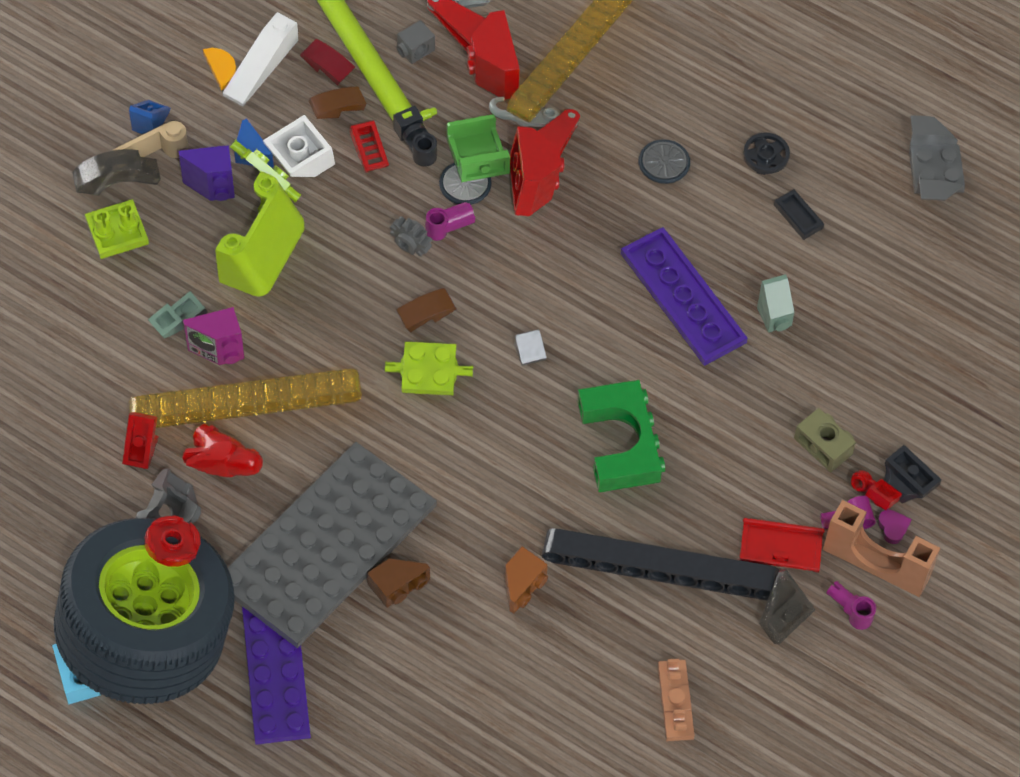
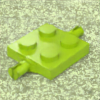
[229,140,301,202]
[385,342,473,395]

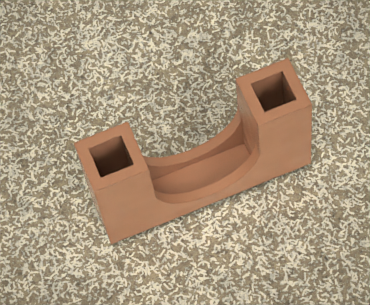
[823,500,940,598]

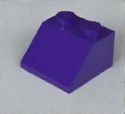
[179,145,235,201]

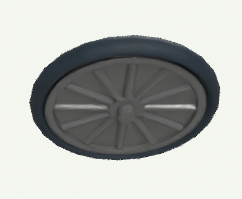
[638,139,690,184]

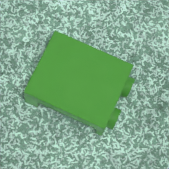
[447,114,510,182]

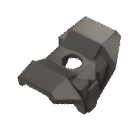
[136,468,201,524]

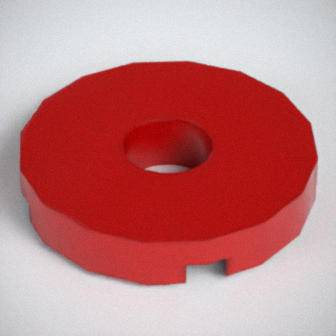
[144,516,201,567]

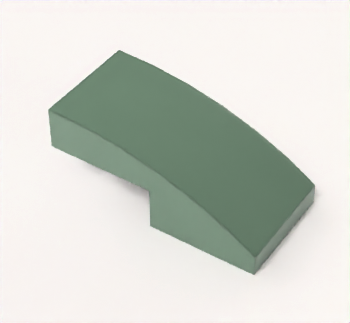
[148,291,208,339]

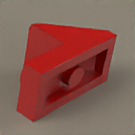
[122,412,159,469]

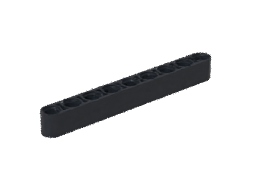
[542,528,782,601]

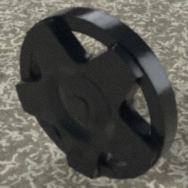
[743,132,790,175]

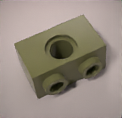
[794,408,856,473]

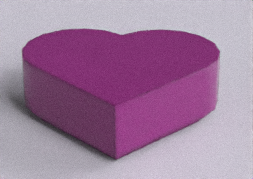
[878,510,912,544]

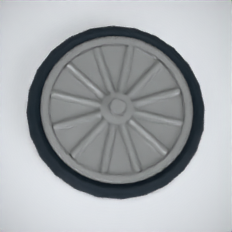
[439,162,492,205]

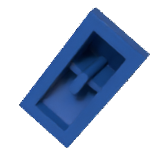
[129,100,171,134]
[234,118,274,168]

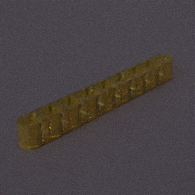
[507,0,633,123]
[128,369,362,428]

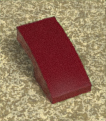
[300,38,355,86]

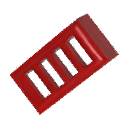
[349,120,389,173]

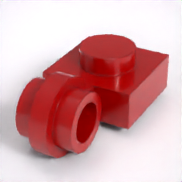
[851,470,902,511]

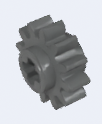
[389,216,432,257]

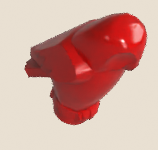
[182,424,263,477]

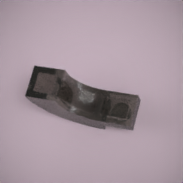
[72,149,161,196]

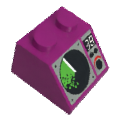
[183,307,245,365]

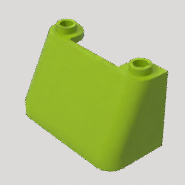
[215,171,305,297]

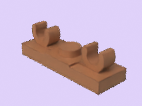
[658,659,695,741]

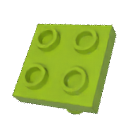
[85,199,149,259]

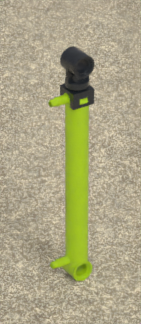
[317,0,437,167]

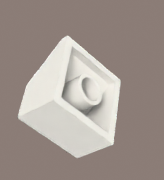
[263,115,335,177]

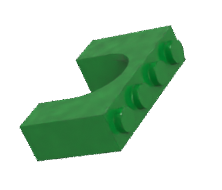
[577,380,665,493]

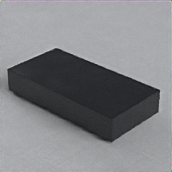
[774,189,824,240]

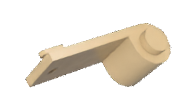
[113,121,188,170]

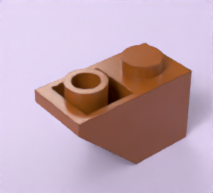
[505,546,548,614]

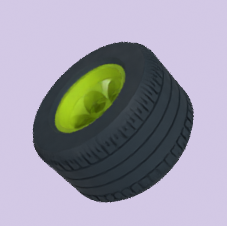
[54,518,235,704]

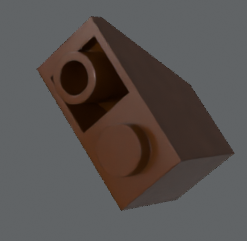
[367,558,430,608]

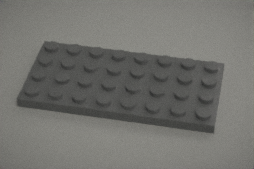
[228,442,437,648]

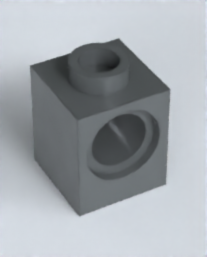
[396,20,435,64]

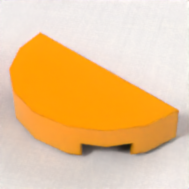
[203,48,237,91]

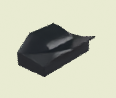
[884,445,942,504]

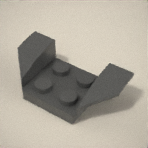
[909,116,965,201]

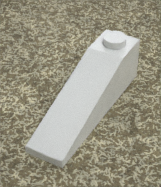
[223,12,298,106]

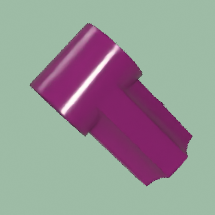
[425,202,475,241]

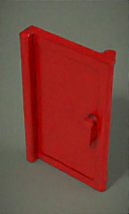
[739,518,825,573]

